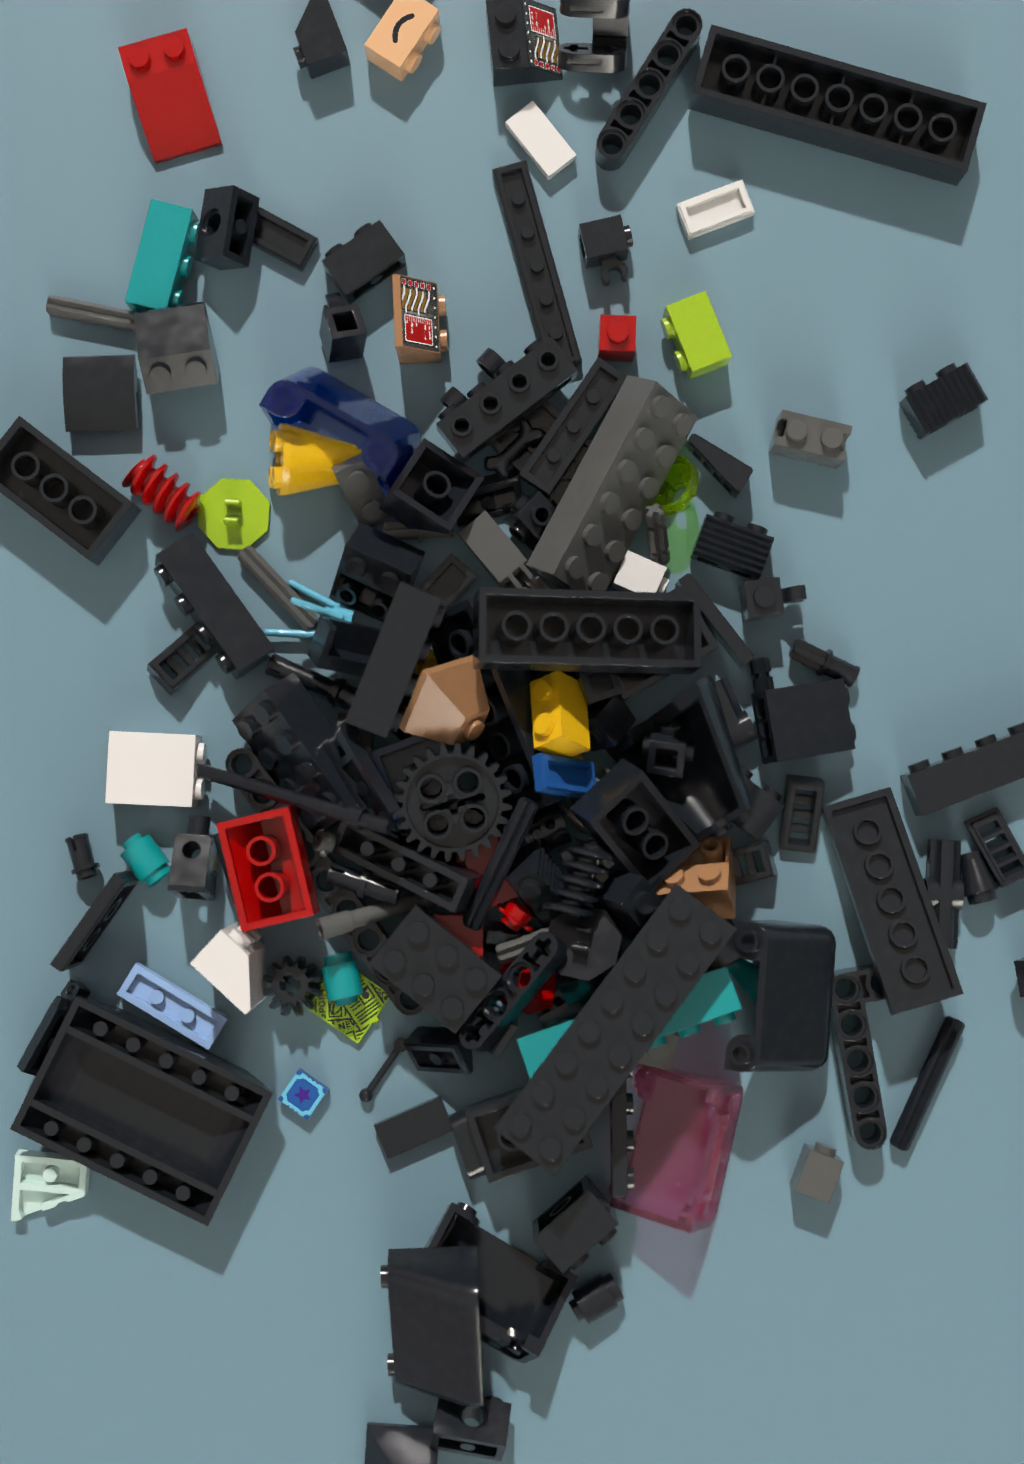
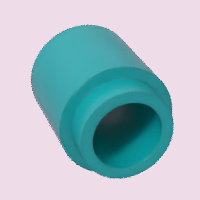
[120,833,170,888]
[321,951,363,1007]

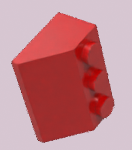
[216,806,320,932]

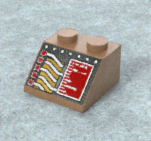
[392,274,448,365]

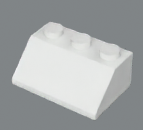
[190,921,267,1015]

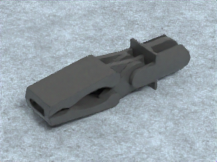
[457,510,550,589]

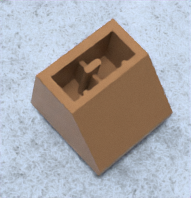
[655,835,736,919]

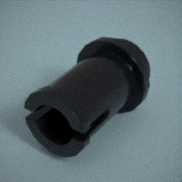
[65,833,100,881]

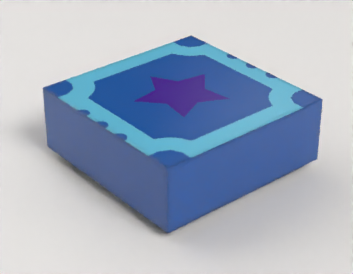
[278,1068,329,1120]

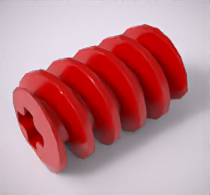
[122,455,201,532]

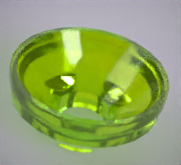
[651,455,699,517]

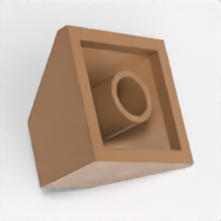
[399,655,490,746]

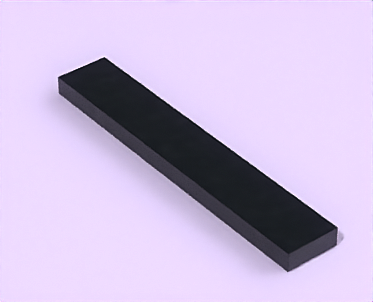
[492,160,582,366]

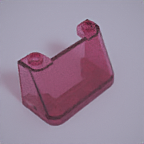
[609,1064,743,1233]

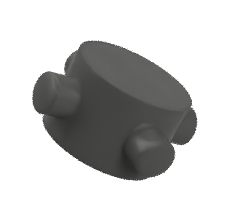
[312,828,336,857]

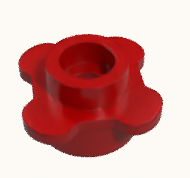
[496,899,534,932]

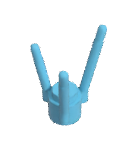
[264,580,354,638]

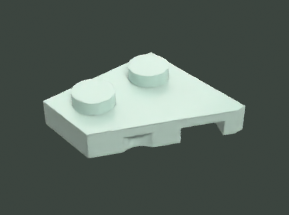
[11,1149,90,1221]

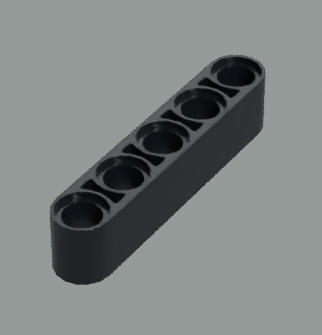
[595,8,703,171]

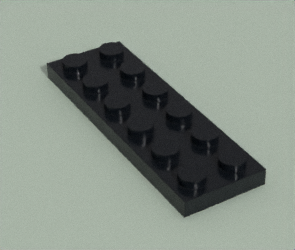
[821,787,964,1016]

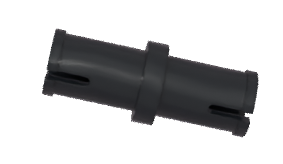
[326,862,403,906]

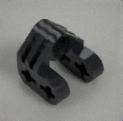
[558,0,630,73]

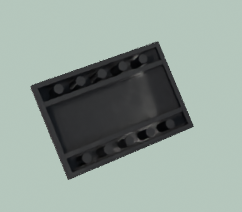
[10,995,274,1226]

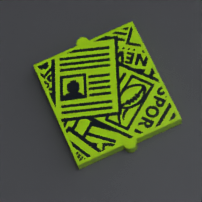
[307,972,390,1044]

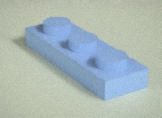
[117,962,230,1050]

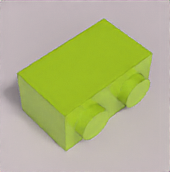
[660,290,732,380]

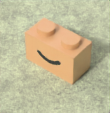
[364,0,442,82]

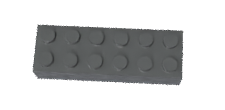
[526,375,698,591]

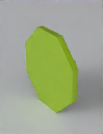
[198,478,271,550]

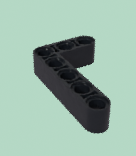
[830,964,887,1150]

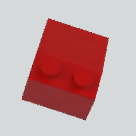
[118,28,223,164]

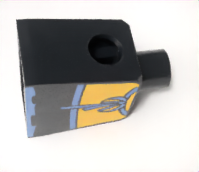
[167,815,218,901]

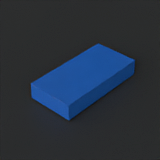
[532,753,596,799]

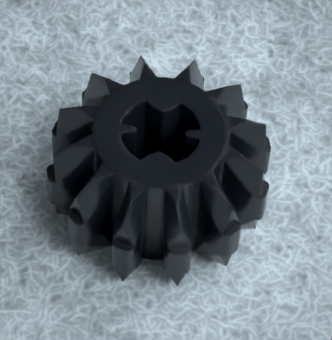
[263,955,324,1017]

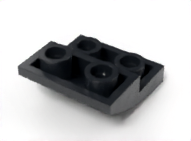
[62,355,139,432]

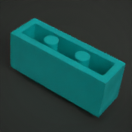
[125,199,200,312]

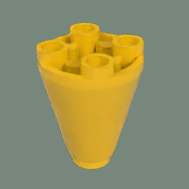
[268,423,366,496]

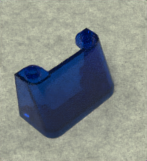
[259,367,421,492]

